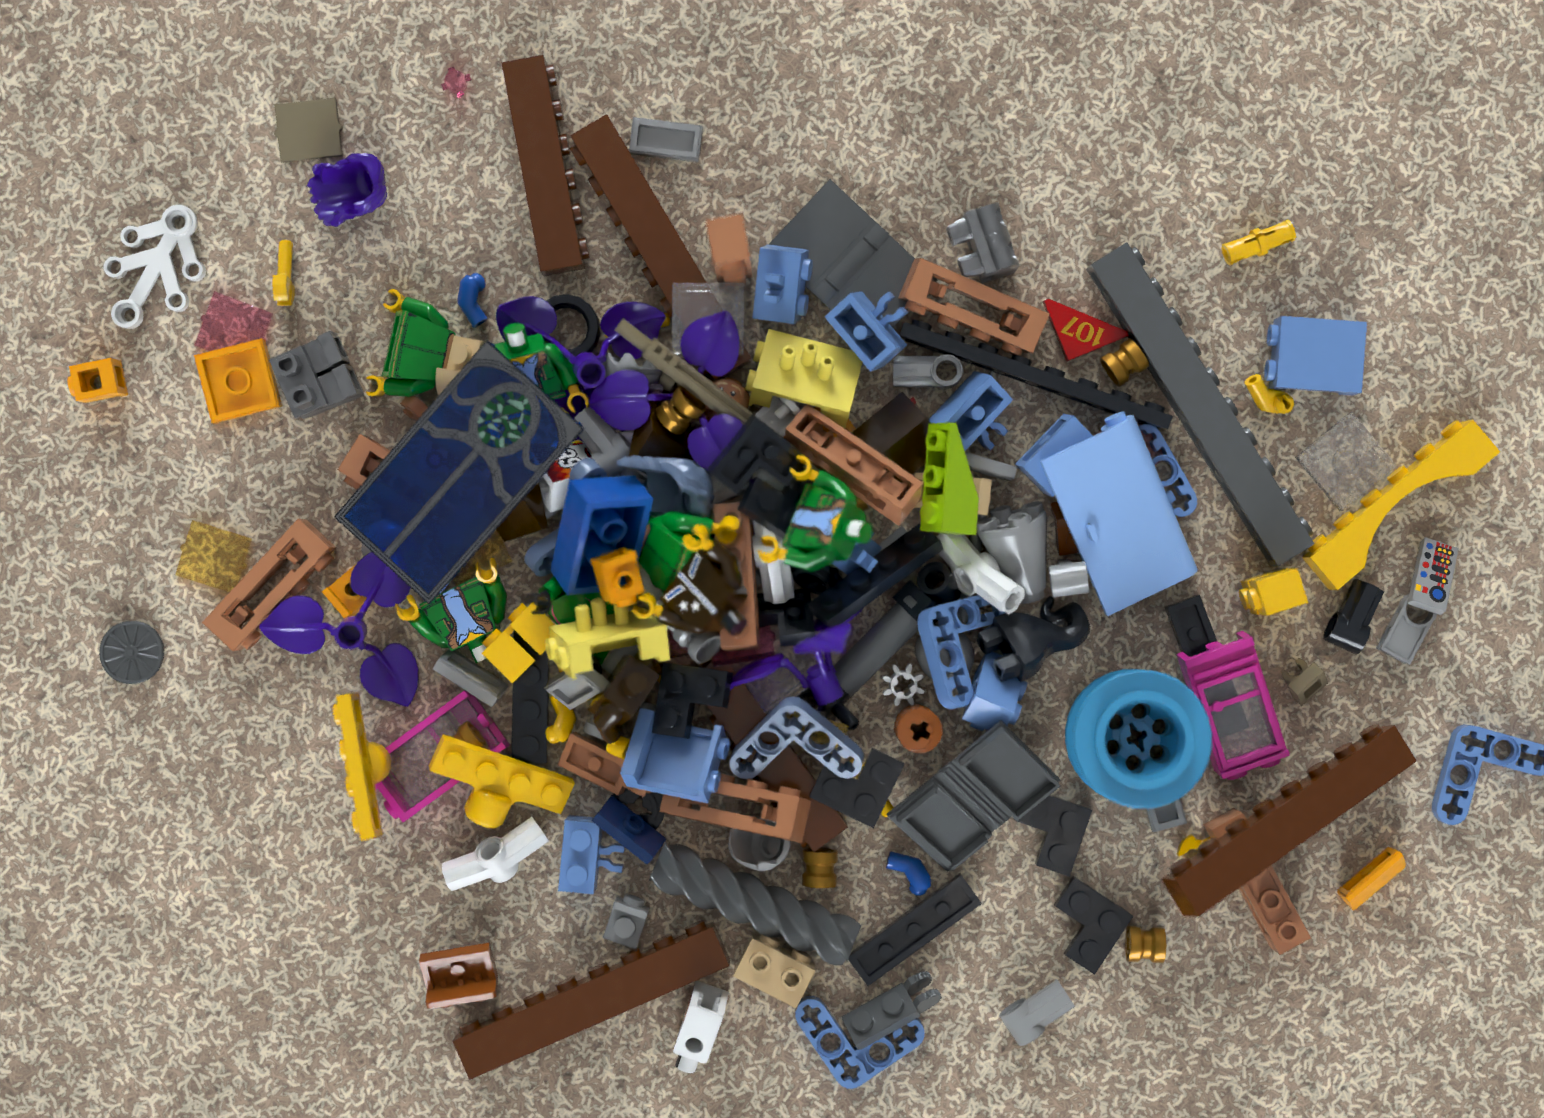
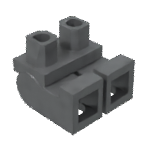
[946,202,1020,284]
[269,331,365,419]

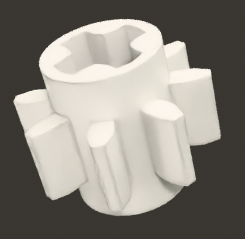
[882,663,925,706]

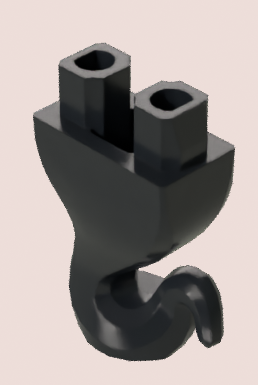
[977,596,1090,682]

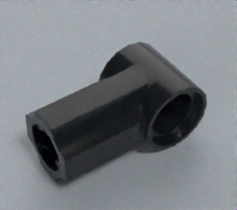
[1323,579,1384,655]

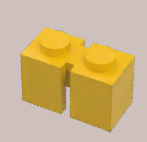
[1239,568,1308,616]
[482,603,555,683]

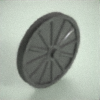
[99,621,164,684]

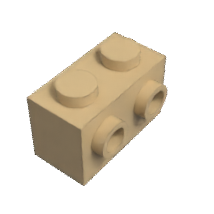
[733,932,816,1008]

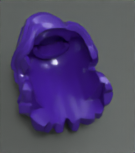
[306,153,387,227]

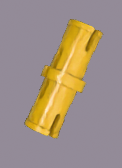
[1221,219,1296,265]

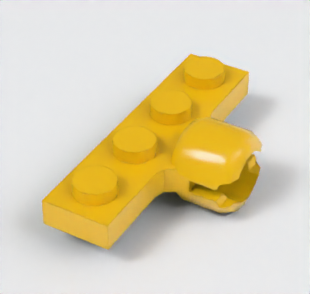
[333,692,391,841]
[429,735,575,828]

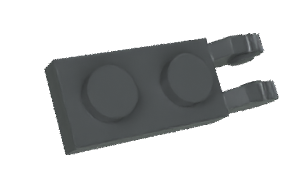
[841,971,942,1050]

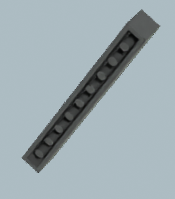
[1086,242,1314,567]

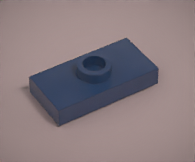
[591,795,667,865]

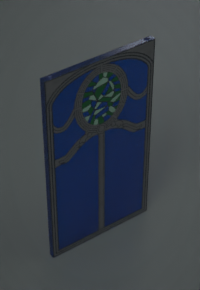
[334,340,585,604]

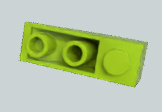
[920,422,979,535]

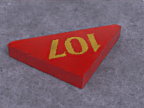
[1042,299,1129,362]

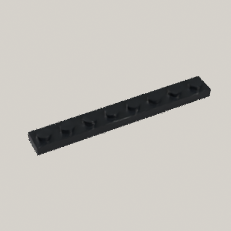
[899,319,1173,431]

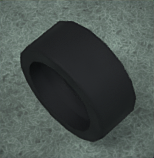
[545,294,601,356]

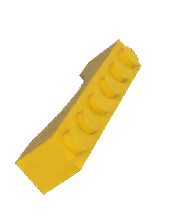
[1302,419,1500,590]

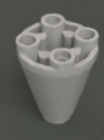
[977,501,1047,604]

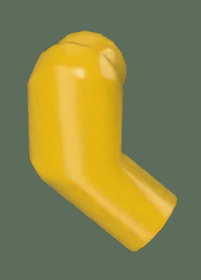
[1245,374,1294,414]
[545,696,576,744]

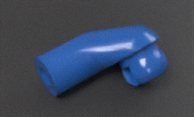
[457,273,488,328]
[886,851,931,896]

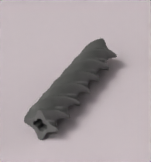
[649,841,861,965]

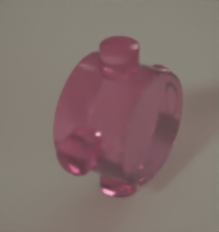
[441,67,471,98]

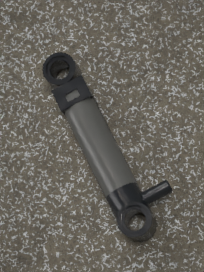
[793,562,961,732]

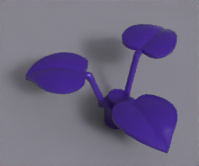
[496,296,666,445]
[589,311,743,470]
[259,547,419,707]
[730,608,863,705]

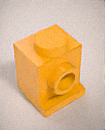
[67,358,128,403]
[590,547,645,607]
[322,564,367,618]

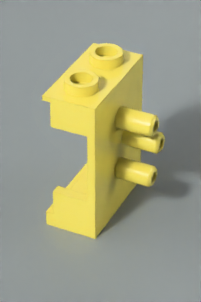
[745,329,862,429]
[545,598,670,680]

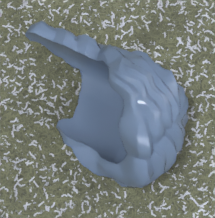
[617,455,714,518]

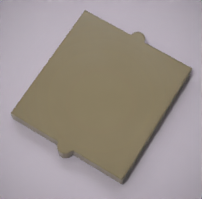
[274,98,343,163]

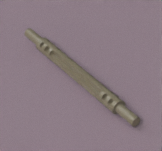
[615,319,820,472]

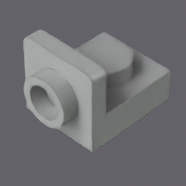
[603,894,650,949]

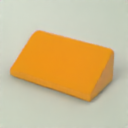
[1337,847,1406,910]

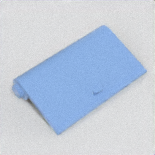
[1040,411,1198,616]

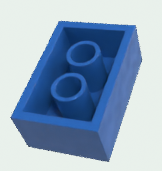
[550,476,653,595]

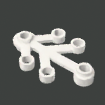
[104,205,206,329]

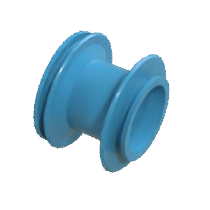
[1065,669,1212,808]

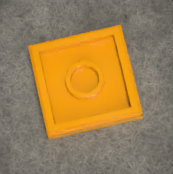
[194,338,282,424]

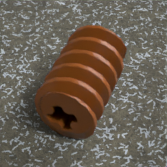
[894,704,942,753]

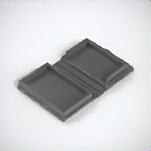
[769,179,938,328]
[887,720,1061,872]

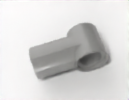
[893,354,963,389]
[573,406,631,477]
[1049,559,1089,598]
[999,979,1075,1046]

